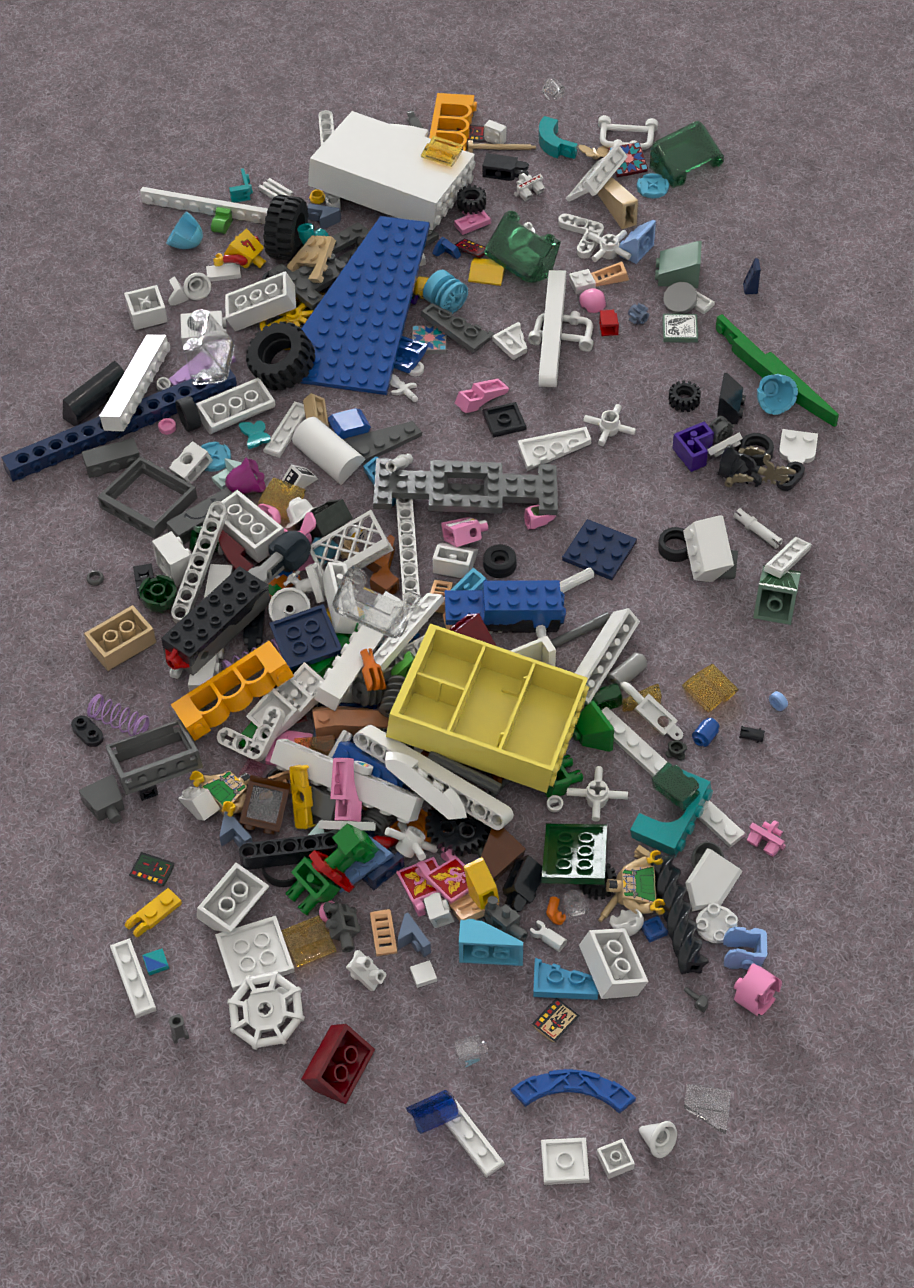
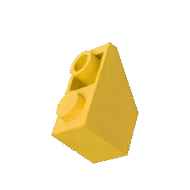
[464,857,499,910]

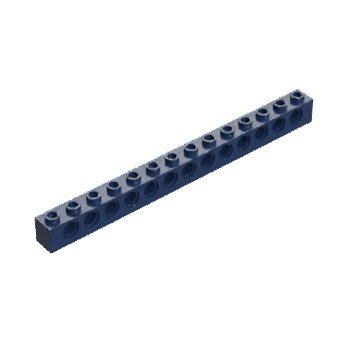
[1,364,237,482]

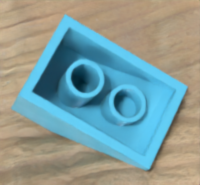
[459,919,523,966]

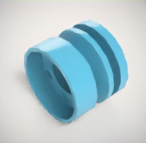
[423,269,468,314]

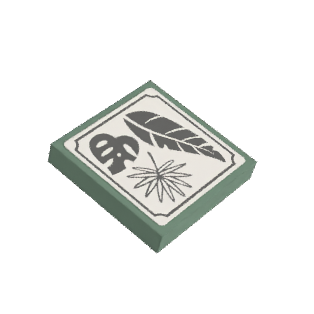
[663,314,698,343]

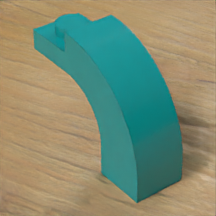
[539,116,578,159]

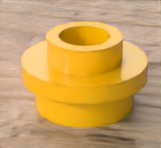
[309,189,325,204]

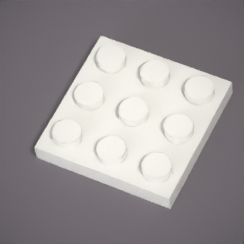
[215,916,295,992]

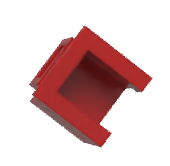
[599,309,619,336]

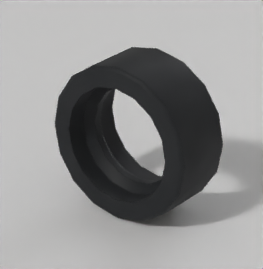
[175,396,202,432]
[739,433,774,466]
[658,527,689,562]

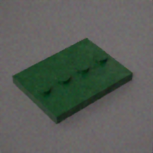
[542,823,607,885]

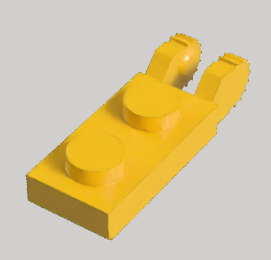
[124,888,182,937]

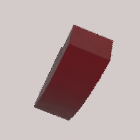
[215,528,254,571]

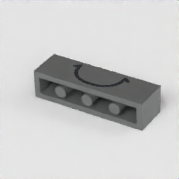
[166,488,232,545]

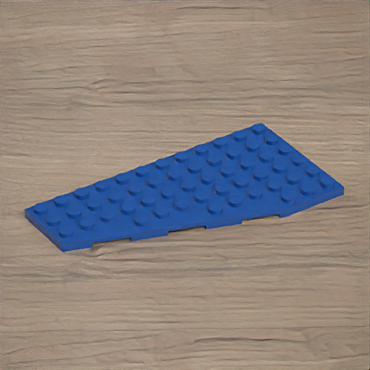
[301,216,430,395]

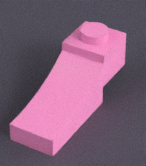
[455,379,509,413]
[330,758,362,822]

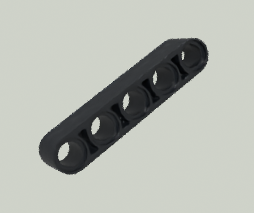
[239,833,338,870]

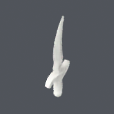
[390,374,418,402]

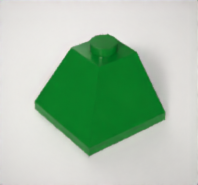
[572,700,615,752]

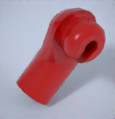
[373,835,399,849]

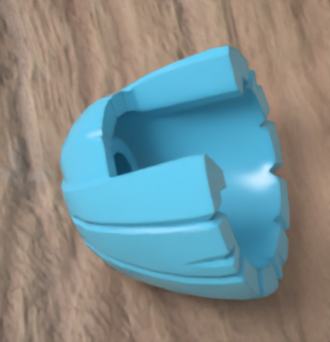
[166,211,203,249]
[757,374,798,415]

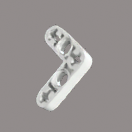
[558,214,604,259]
[217,706,285,761]

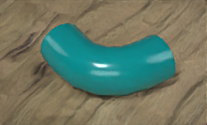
[297,223,329,245]

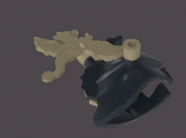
[716,444,796,487]

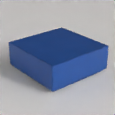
[641,916,668,943]

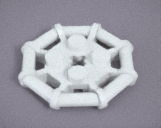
[227,971,305,1050]

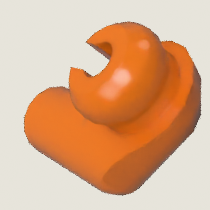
[546,896,566,925]

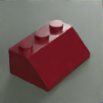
[301,1024,375,1104]

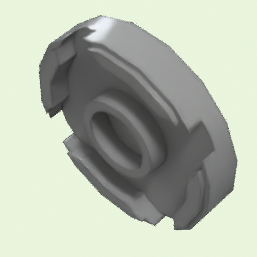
[663,282,697,314]

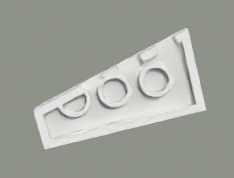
[518,427,591,471]

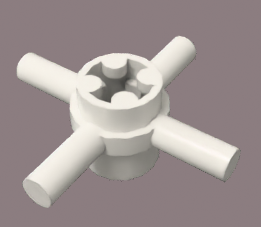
[588,230,631,262]
[583,404,636,446]
[567,766,628,821]
[385,821,438,861]

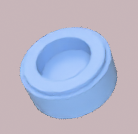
[769,691,788,711]

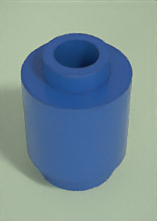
[692,718,720,747]

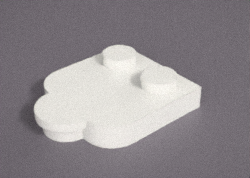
[779,429,818,464]

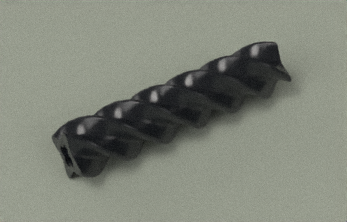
[651,854,709,974]

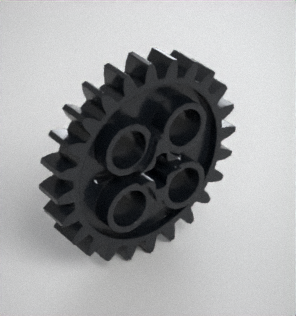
[425,806,491,856]

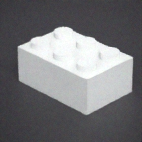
[579,928,648,999]

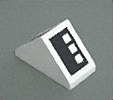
[278,465,318,497]

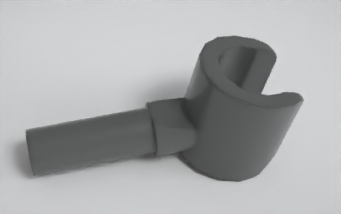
[684,987,709,1012]

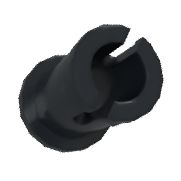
[739,726,765,743]

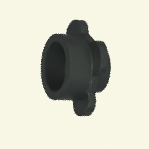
[666,740,687,760]

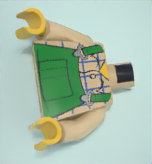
[189,771,250,817]
[606,850,666,915]

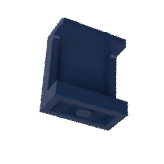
[362,830,405,891]

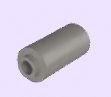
[606,653,647,690]

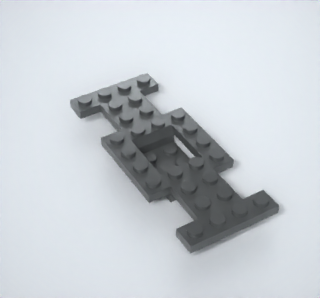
[269,213,439,310]
[373,458,558,516]

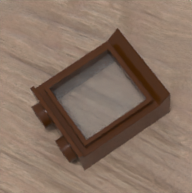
[239,775,291,835]

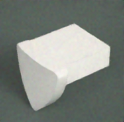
[168,276,189,305]

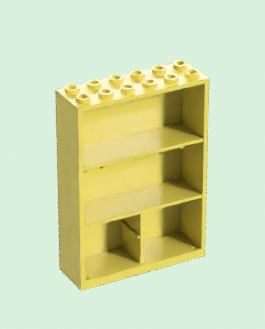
[386,624,589,793]

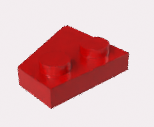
[309,850,355,893]

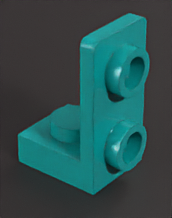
[229,168,253,203]

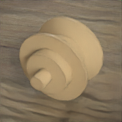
[340,540,359,559]

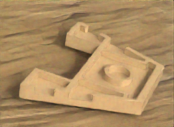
[286,236,336,283]

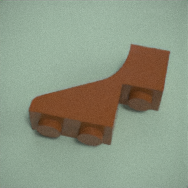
[366,535,400,597]

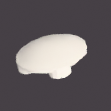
[696,903,738,943]

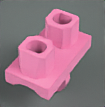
[747,820,786,857]

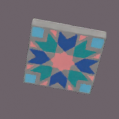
[412,325,447,354]

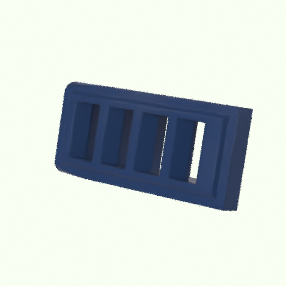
[743,258,761,295]

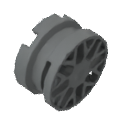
[709,416,734,444]
[361,808,391,836]

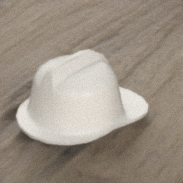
[285,497,317,529]

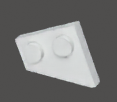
[707,432,743,457]

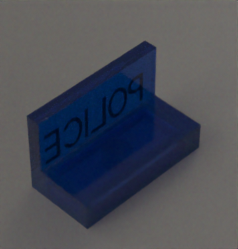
[406,1090,461,1134]

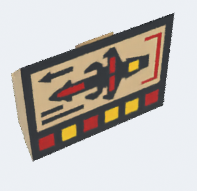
[532,998,580,1042]

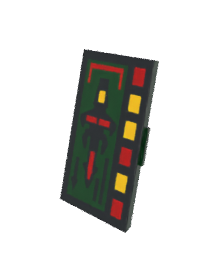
[129,852,174,886]

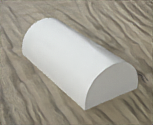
[196,378,275,434]
[292,417,366,485]

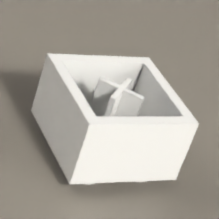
[124,285,168,330]
[152,531,194,587]

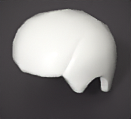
[609,909,644,936]

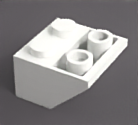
[432,543,478,578]

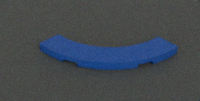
[511,1069,636,1114]

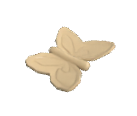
[578,145,609,160]

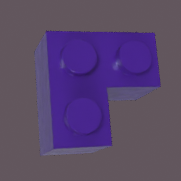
[672,421,714,472]

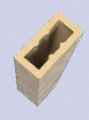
[597,177,638,229]

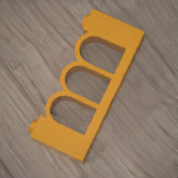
[429,93,477,151]
[171,641,294,741]

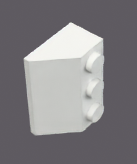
[683,515,734,582]
[197,863,269,933]

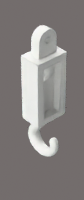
[620,682,683,740]

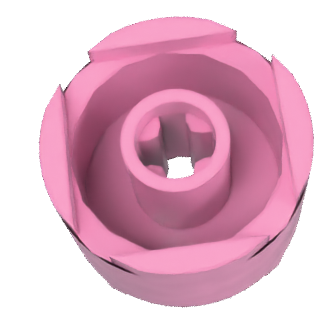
[734,963,782,1016]

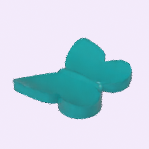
[239,420,271,449]

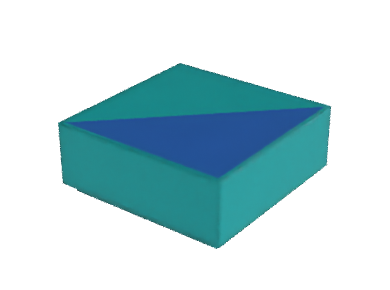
[142,948,169,976]

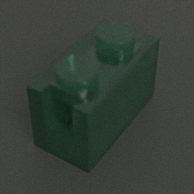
[652,762,700,811]

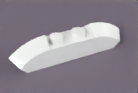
[385,752,467,820]

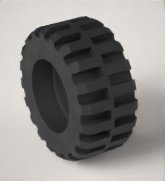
[263,194,309,261]
[246,322,315,390]

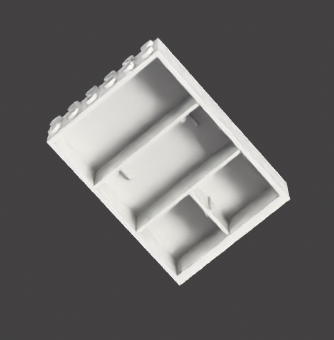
[308,111,476,230]

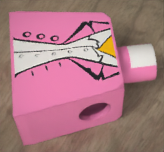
[441,517,488,547]

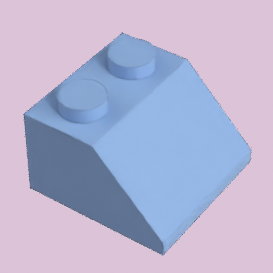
[619,220,656,264]

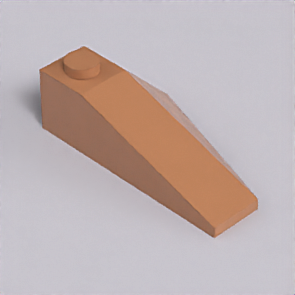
[312,706,389,742]

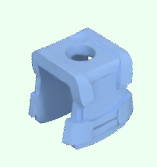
[723,927,768,970]

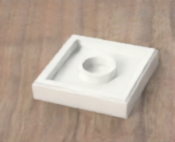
[541,1138,589,1185]

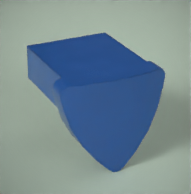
[432,236,461,259]

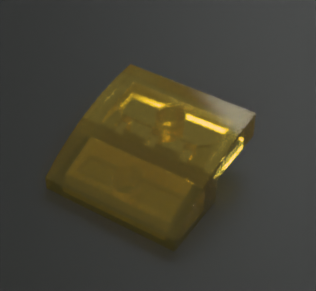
[421,136,463,167]
[257,477,306,522]
[682,664,739,713]
[281,915,336,968]

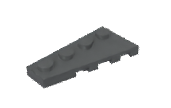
[420,303,495,353]
[343,421,422,465]

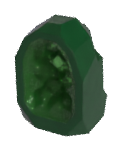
[591,684,623,710]

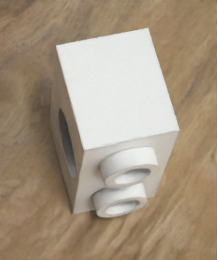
[169,441,213,484]

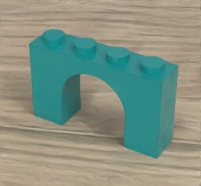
[630,763,713,857]

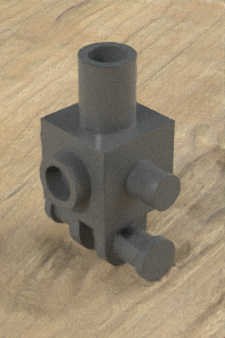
[484,896,528,942]
[323,902,361,952]

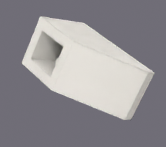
[178,786,220,820]

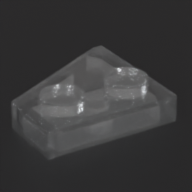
[684,1084,731,1134]

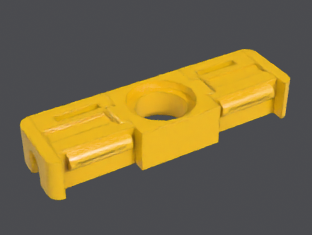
[289,765,315,829]

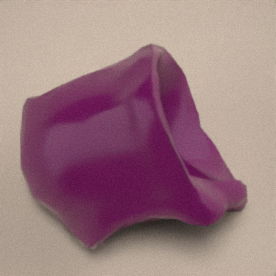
[225,457,266,495]

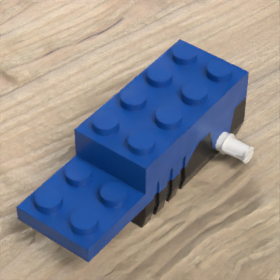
[444,580,566,639]

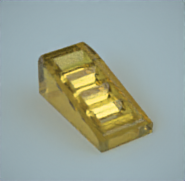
[622,684,662,712]

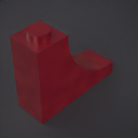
[448,613,496,646]

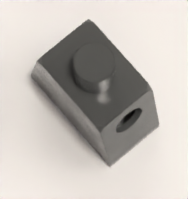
[79,774,125,824]

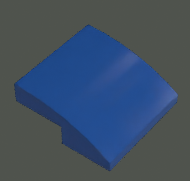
[394,336,428,373]

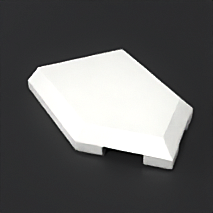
[685,848,742,912]

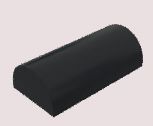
[63,360,125,426]

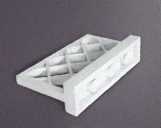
[566,144,628,202]
[310,510,394,576]

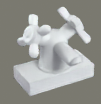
[284,562,327,603]

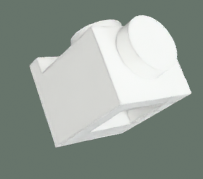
[424,893,455,928]

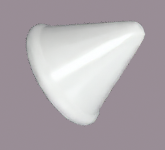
[183,273,211,301]
[639,1121,677,1158]

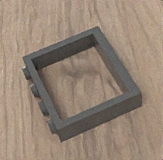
[98,456,197,539]
[105,719,203,795]

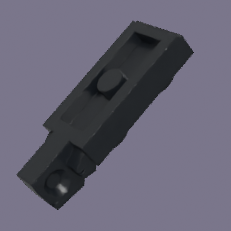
[243,609,266,654]

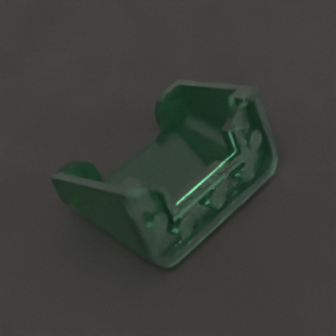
[649,121,724,188]
[484,211,561,283]

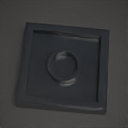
[482,402,527,438]

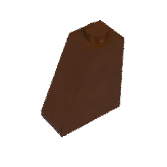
[480,827,526,882]

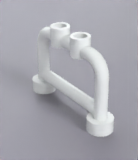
[598,115,658,150]
[528,311,593,351]

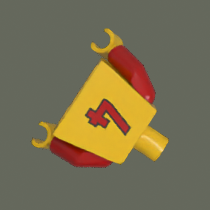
[213,228,266,268]

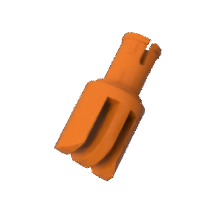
[360,648,386,691]

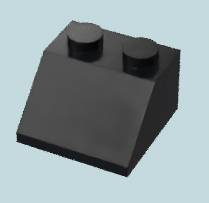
[717,373,746,425]

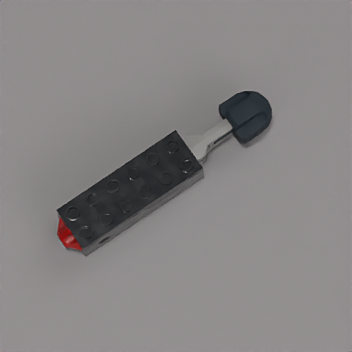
[161,531,311,676]

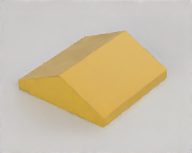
[468,258,507,286]

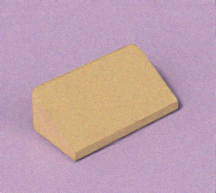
[303,393,329,427]

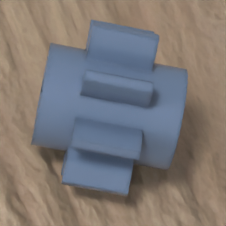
[628,303,649,325]

